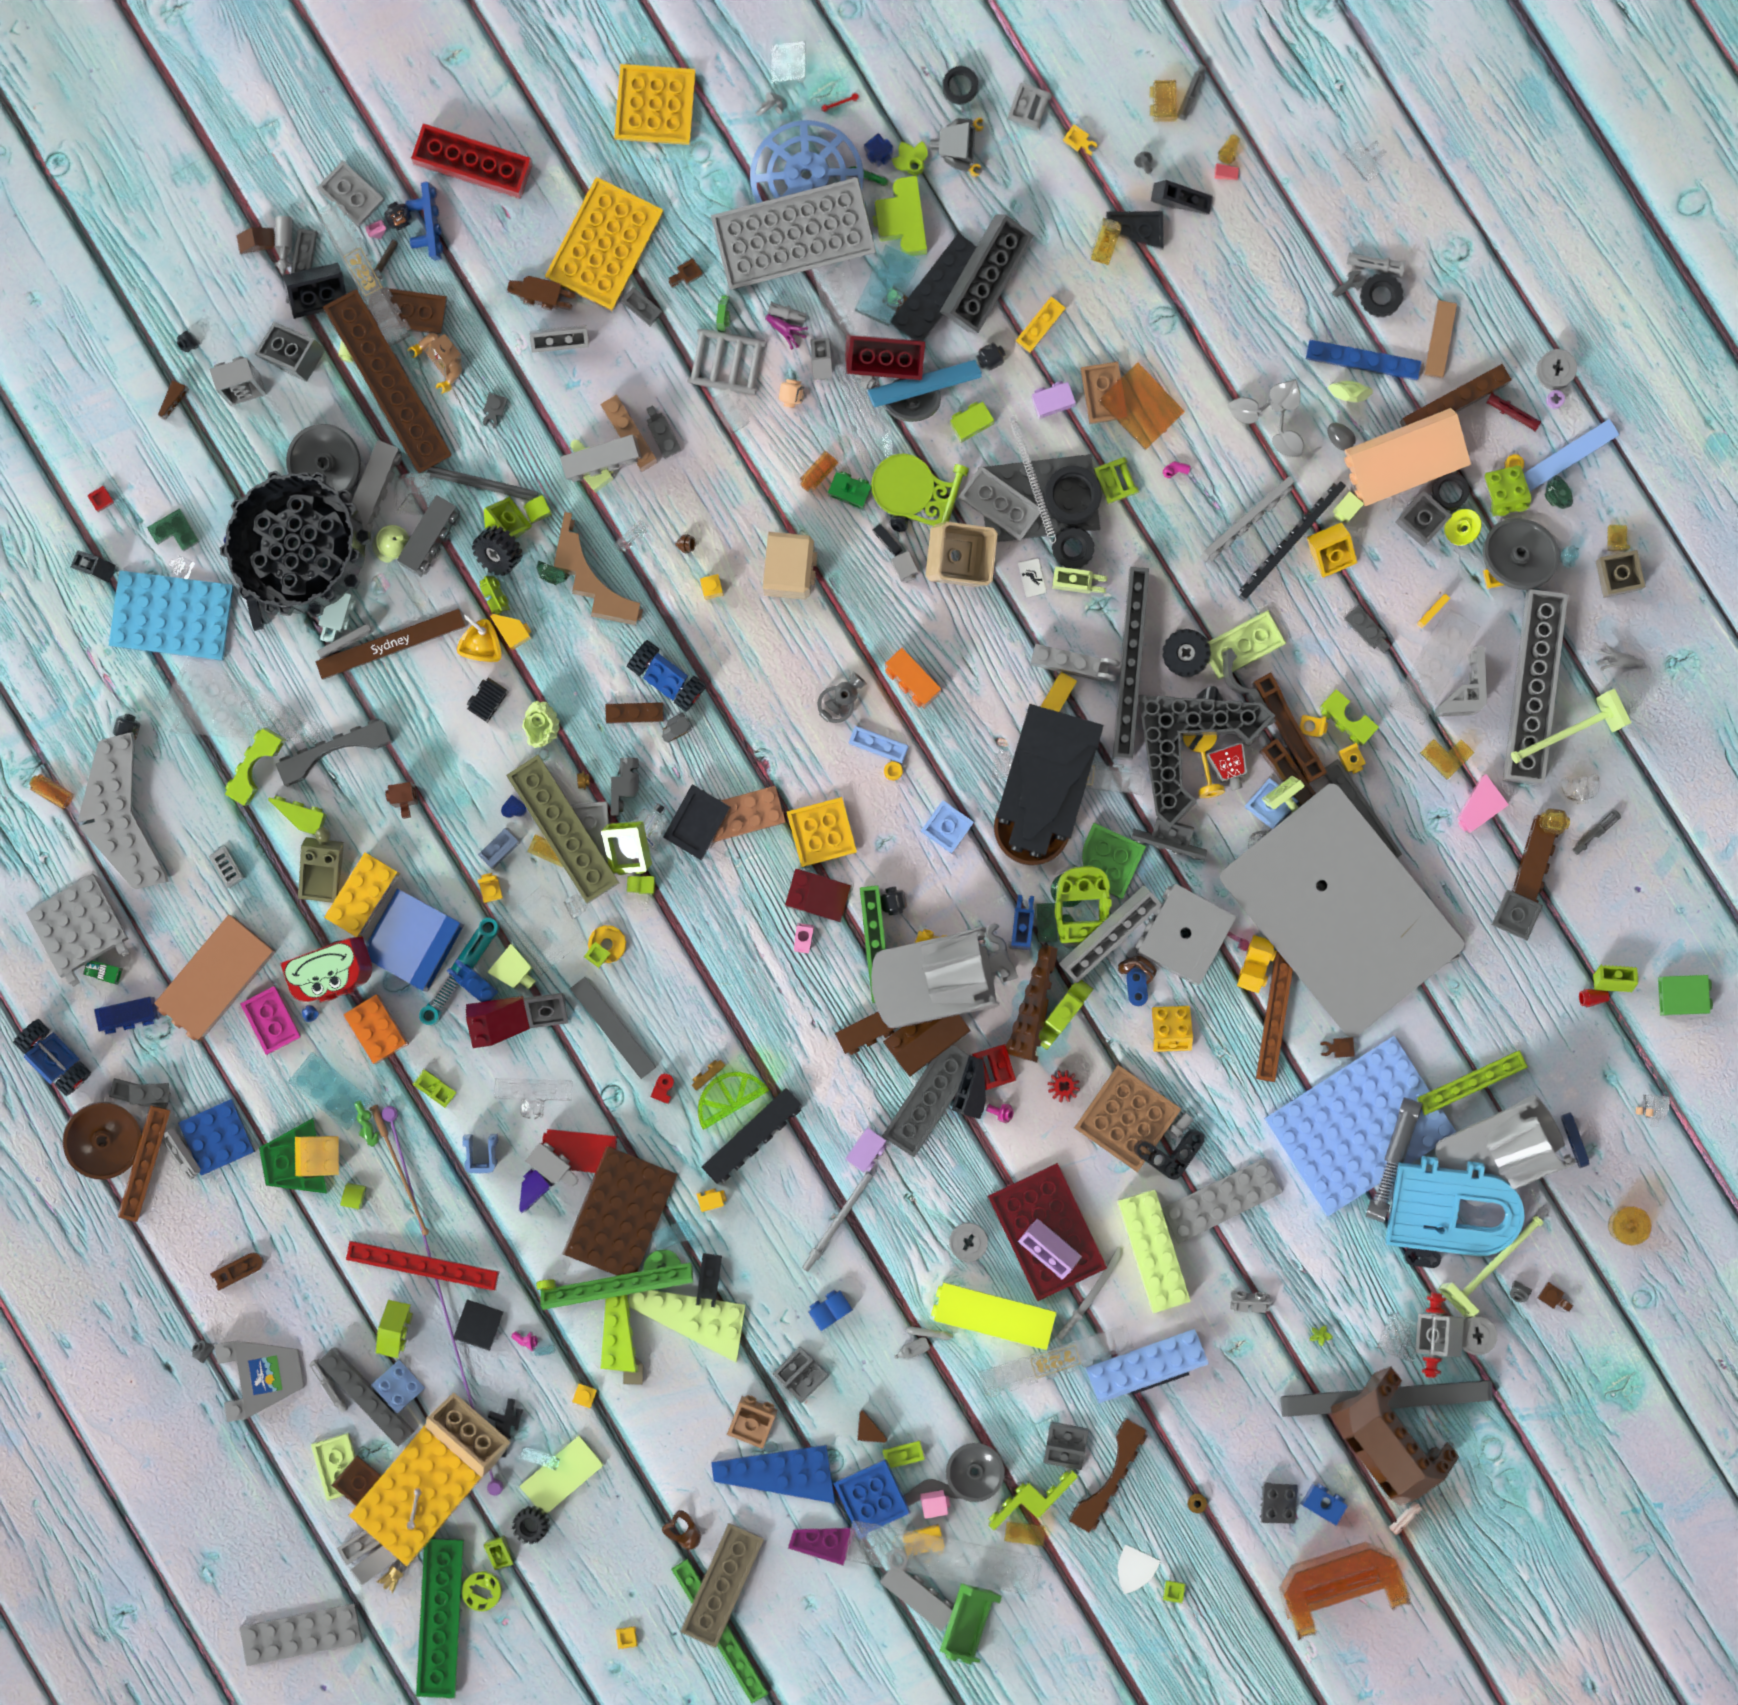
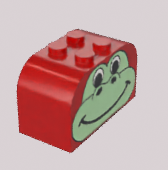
[280,936,372,1003]

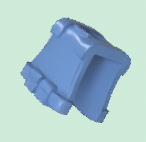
[462,1134,498,1173]

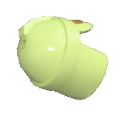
[372,525,410,563]

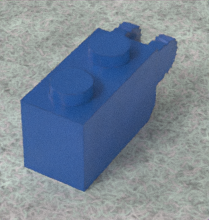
[1011,895,1034,951]
[447,959,498,1002]

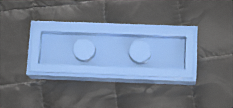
[849,725,909,764]

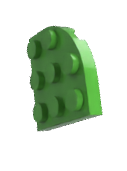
[1082,823,1146,899]

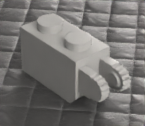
[525,1142,579,1186]

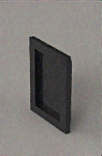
[663,784,731,860]

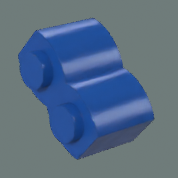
[808,1289,853,1331]

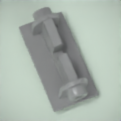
[1230,1291,1271,1313]

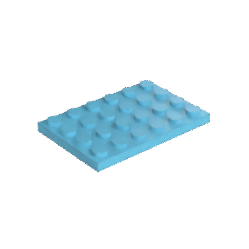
[109,570,234,661]

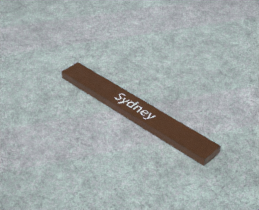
[315,609,466,680]

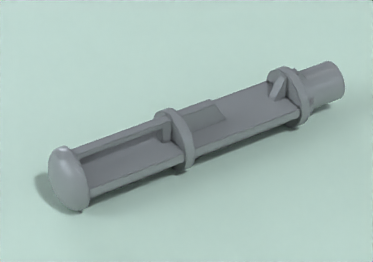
[309,1359,348,1413]

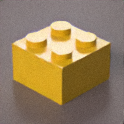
[295,1136,339,1176]

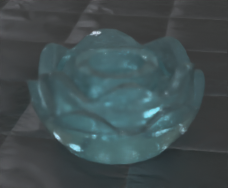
[1560,545,1579,569]

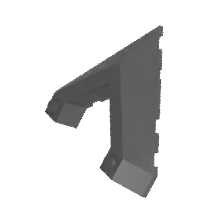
[1138,694,1275,828]

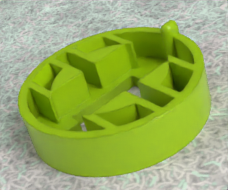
[462,1571,502,1612]

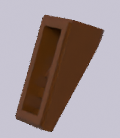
[158,381,189,420]

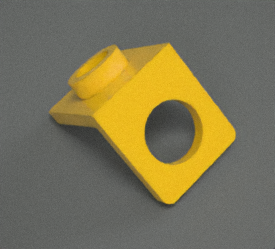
[1299,715,1328,738]

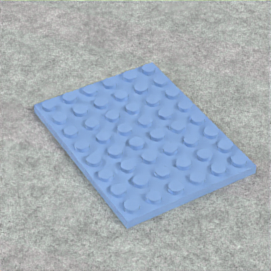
[1264,1036,1456,1217]

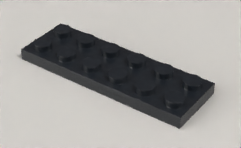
[889,233,977,341]

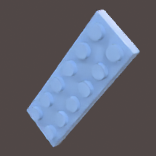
[1086,1329,1208,1403]

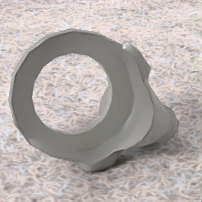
[755,92,784,116]

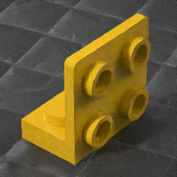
[1152,1006,1193,1052]

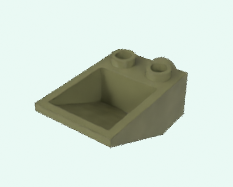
[298,827,344,903]

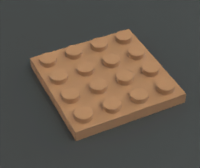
[1074,1065,1181,1172]

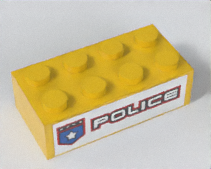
[324,852,400,937]

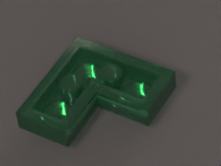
[147,508,200,552]

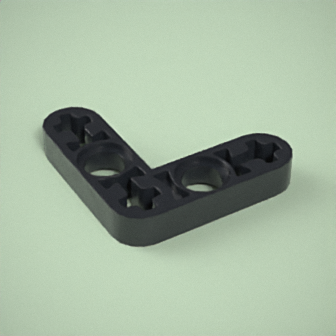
[1134,1129,1204,1180]

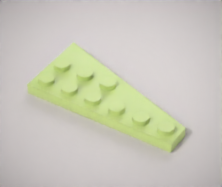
[628,1290,745,1362]

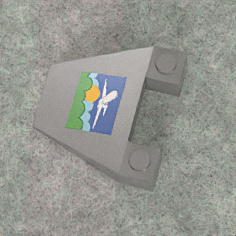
[214,1340,304,1422]

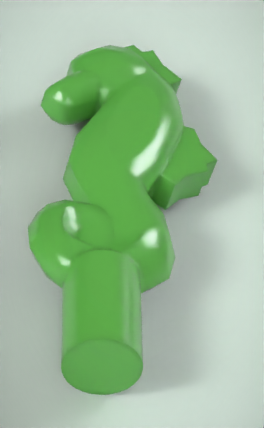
[354,1100,379,1147]

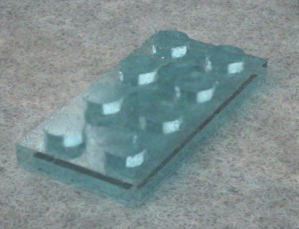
[854,245,920,327]
[288,1052,372,1130]

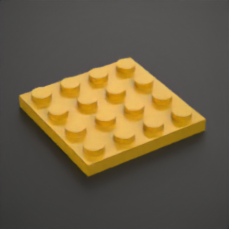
[614,64,696,145]

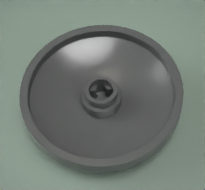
[286,424,361,491]
[1483,518,1560,590]

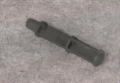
[1177,65,1207,120]
[1572,810,1621,855]

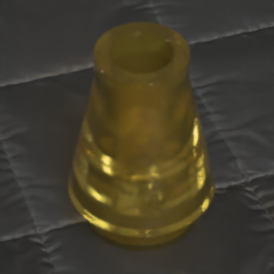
[1218,134,1240,164]

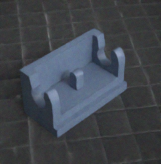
[478,828,520,869]

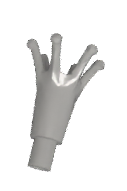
[1597,642,1643,671]

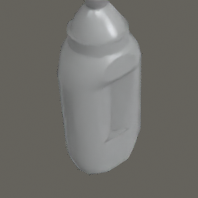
[894,1337,930,1359]

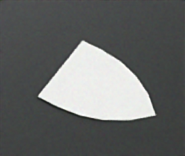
[1118,1545,1161,1594]

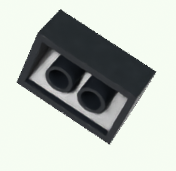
[282,263,347,319]

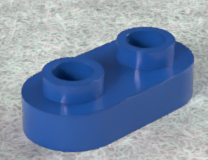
[1126,968,1148,1006]

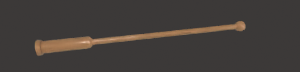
[369,1105,429,1236]

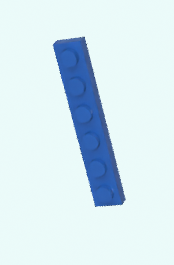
[1305,340,1422,381]

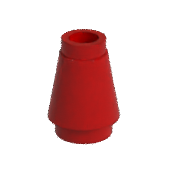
[1579,989,1609,1008]

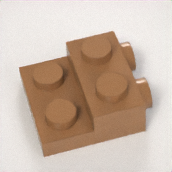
[727,1395,778,1449]

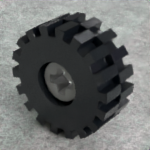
[472,525,523,576]
[1162,629,1211,677]

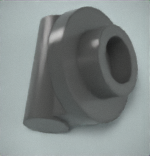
[1134,151,1153,174]
[1510,1281,1532,1302]
[192,1340,215,1363]

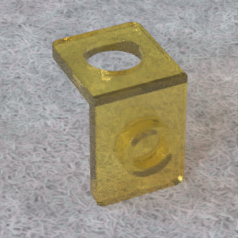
[1607,525,1630,551]

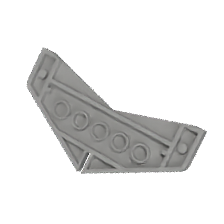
[77,732,169,889]

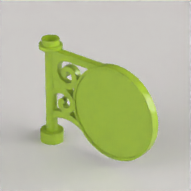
[871,454,969,526]

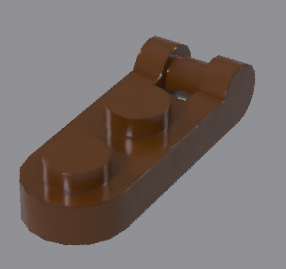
[210,1252,264,1291]

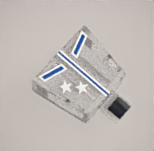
[631,803,668,851]

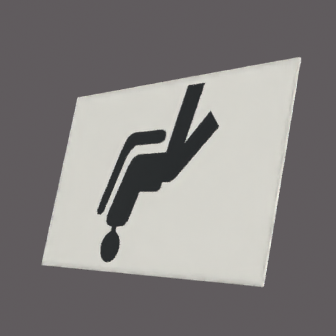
[1018,558,1046,598]

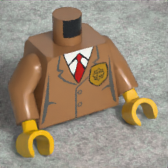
[408,333,462,394]

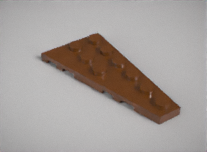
[1006,945,1058,1063]

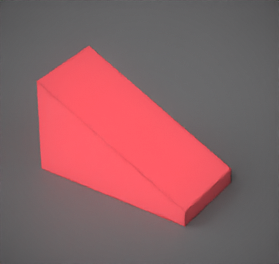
[1214,163,1239,180]

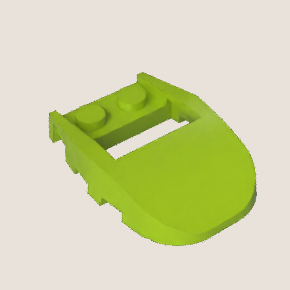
[1055,866,1112,943]

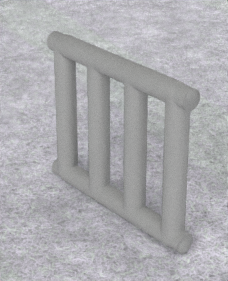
[687,328,766,395]

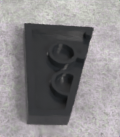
[1106,211,1164,250]

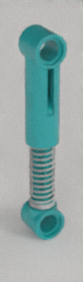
[419,918,500,1025]

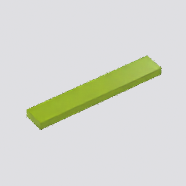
[1416,1050,1528,1115]

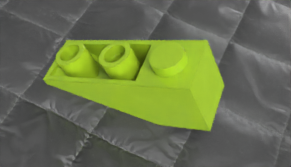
[268,795,327,835]

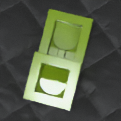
[413,1069,457,1108]

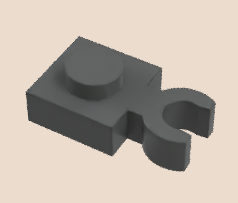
[483,393,508,429]

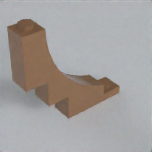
[553,512,643,625]

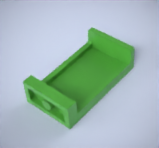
[940,1583,1002,1665]

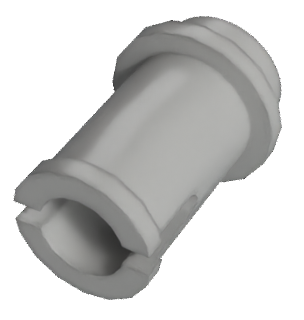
[1170,1112,1194,1137]

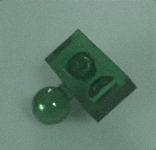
[1037,903,1074,942]

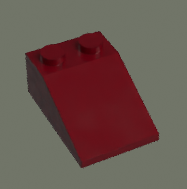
[785,868,851,922]
[466,996,530,1049]

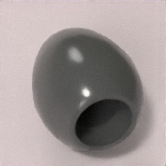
[1327,423,1356,451]

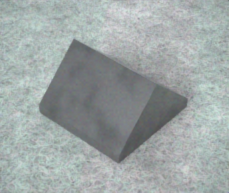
[524,993,568,1028]

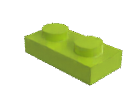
[882,1440,925,1468]

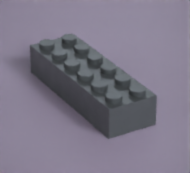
[940,214,1034,333]

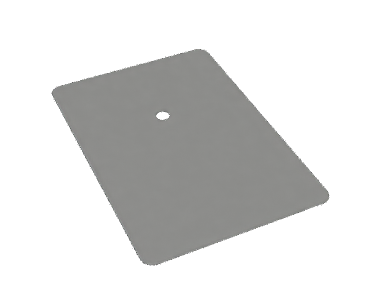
[1220,784,1464,1037]

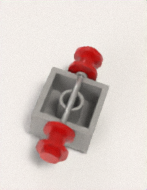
[1416,1292,1464,1378]

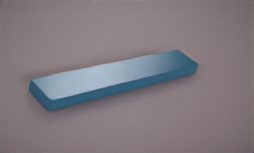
[868,360,982,408]

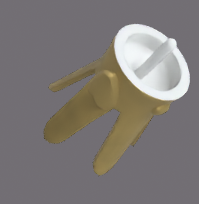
[377,1564,404,1594]

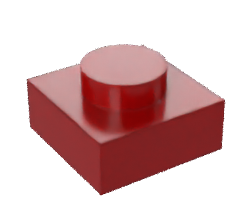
[87,486,115,513]

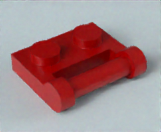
[972,1044,1016,1090]

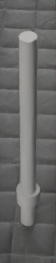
[802,1172,873,1272]

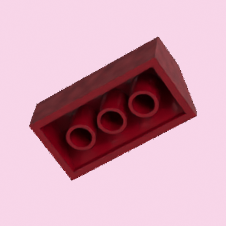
[845,334,925,380]

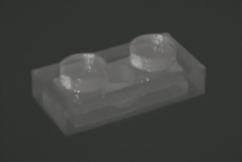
[613,519,648,553]

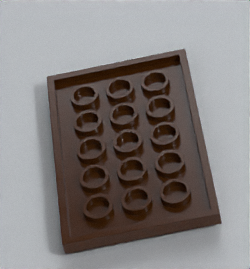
[562,1146,678,1276]

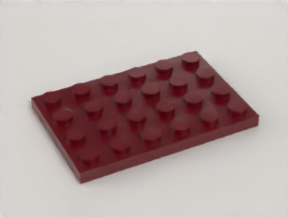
[988,1163,1107,1302]

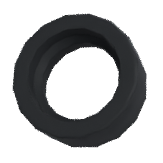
[942,66,978,105]
[1432,473,1470,511]

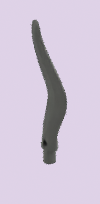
[903,1479,961,1506]

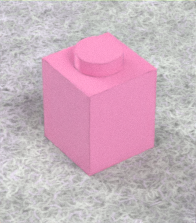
[920,1490,950,1518]

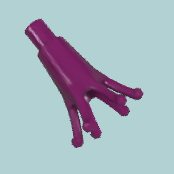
[765,313,808,350]

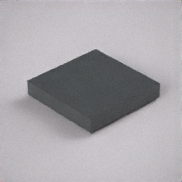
[1491,890,1543,941]

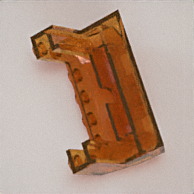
[1279,1541,1411,1640]

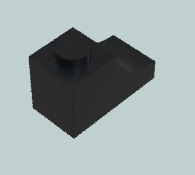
[70,550,116,583]

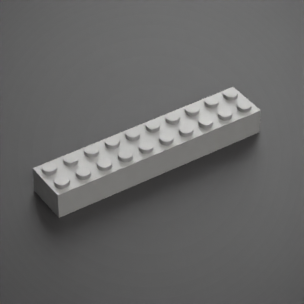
[1503,589,1568,786]

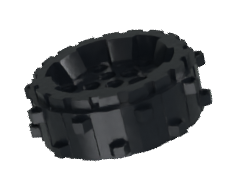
[220,471,371,617]

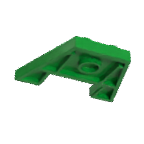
[259,1118,327,1194]

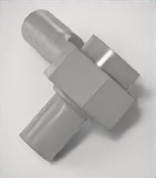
[855,375,880,390]

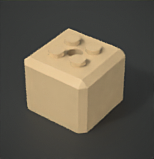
[925,522,998,587]
[763,532,818,600]

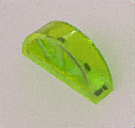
[698,1072,770,1130]

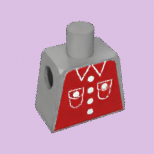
[1206,743,1247,791]

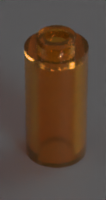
[799,451,839,492]
[29,774,74,810]

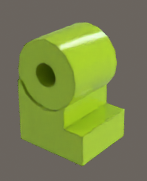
[626,876,655,894]

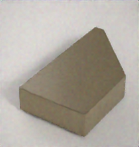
[623,1357,643,1385]

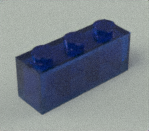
[94,996,159,1035]

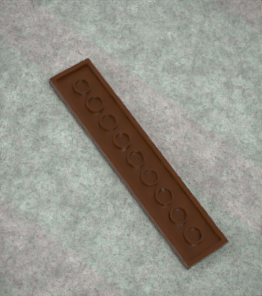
[323,289,452,475]

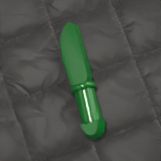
[849,166,888,186]

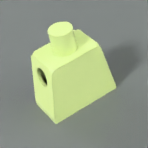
[488,944,536,990]

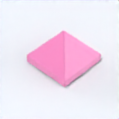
[365,220,386,239]

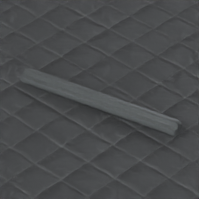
[427,466,539,501]

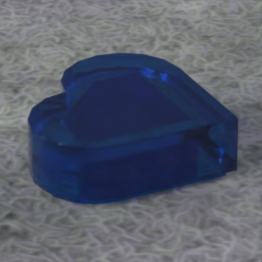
[501,795,527,818]

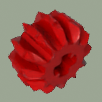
[1047,1070,1080,1103]

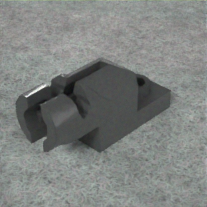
[611,758,639,817]

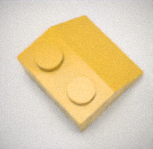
[1307,522,1357,578]

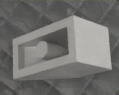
[810,338,832,380]

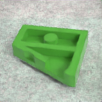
[716,295,730,332]

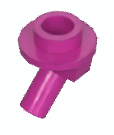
[986,1104,1014,1123]
[511,1332,538,1351]

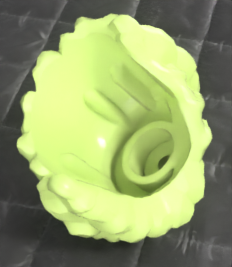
[522,701,560,748]

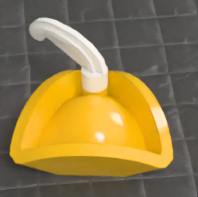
[456,615,501,662]

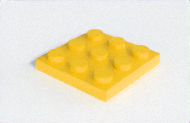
[787,797,857,867]

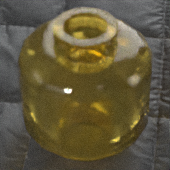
[1540,808,1570,835]

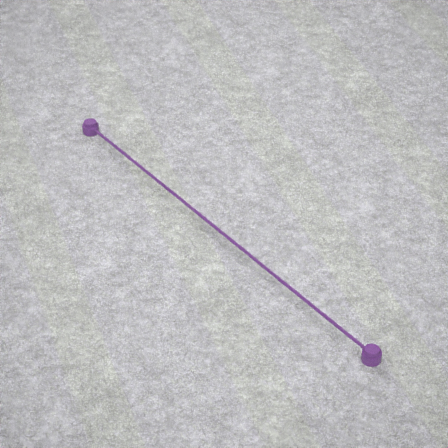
[382,1106,503,1496]

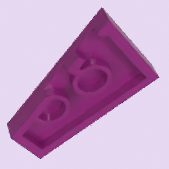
[788,1528,854,1566]

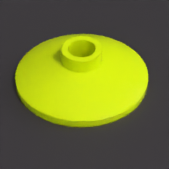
[1444,509,1482,546]

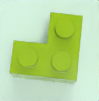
[376,1299,413,1358]

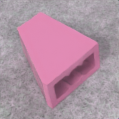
[1458,774,1509,833]

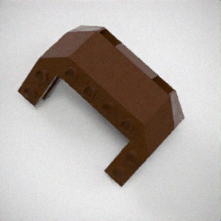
[1331,1366,1459,1505]

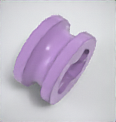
[1546,390,1565,409]

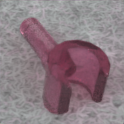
[1227,931,1249,951]

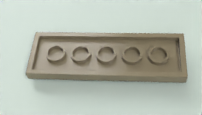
[680,1523,764,1648]

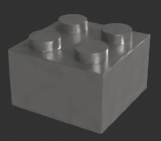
[1395,490,1452,548]

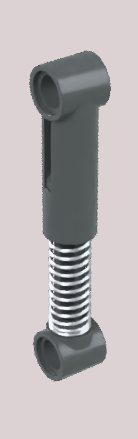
[1366,1097,1423,1223]

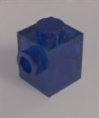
[864,133,893,167]

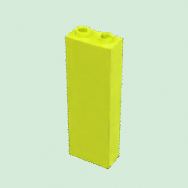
[931,1282,1056,1350]

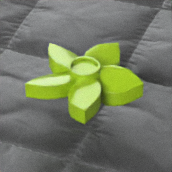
[1309,1326,1333,1346]

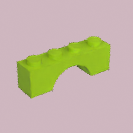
[225,728,286,806]

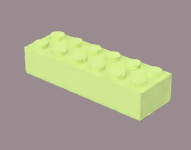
[1117,1189,1191,1313]

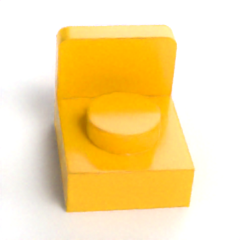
[477,873,503,903]

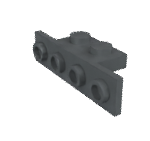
[1131,817,1207,860]

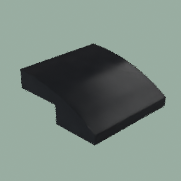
[453,1299,503,1351]

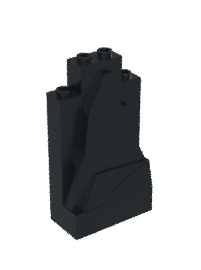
[996,703,1104,858]

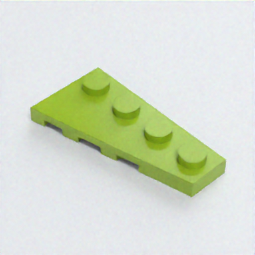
[600,1295,639,1372]

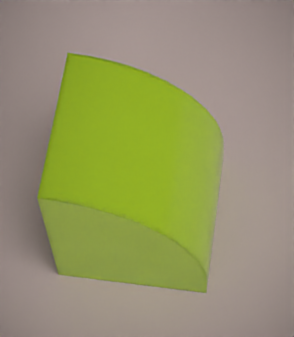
[524,495,552,524]
[340,1182,366,1209]

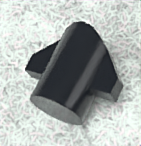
[1196,686,1224,701]

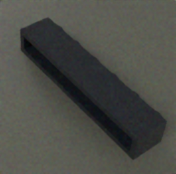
[701,1088,802,1184]

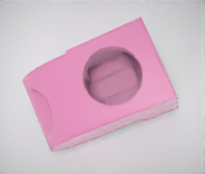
[794,923,814,954]

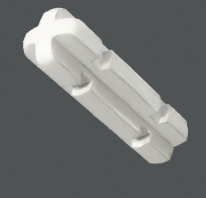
[1389,1502,1422,1535]

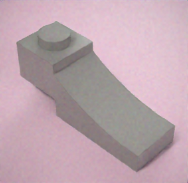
[350,1546,398,1586]

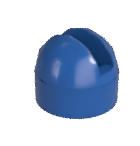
[302,1005,319,1022]

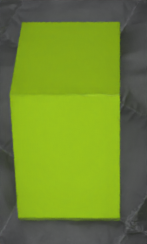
[483,1535,513,1570]

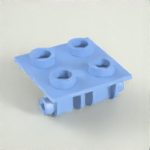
[371,1360,425,1414]

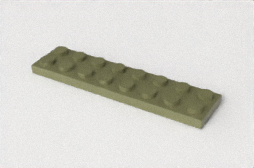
[506,755,620,904]

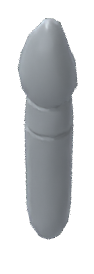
[906,1327,953,1340]

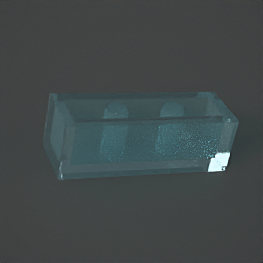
[520,1447,560,1471]

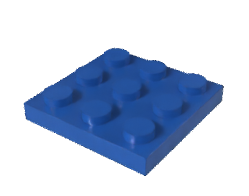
[178,1099,255,1176]
[834,1459,911,1537]

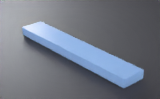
[1524,419,1620,492]

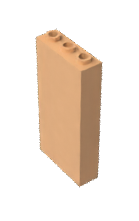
[1344,408,1471,506]

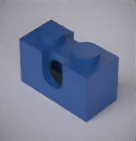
[1301,1483,1348,1526]

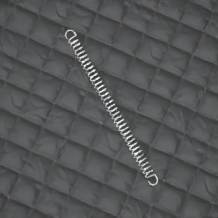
[1009,415,1056,543]

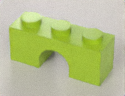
[1319,689,1379,746]

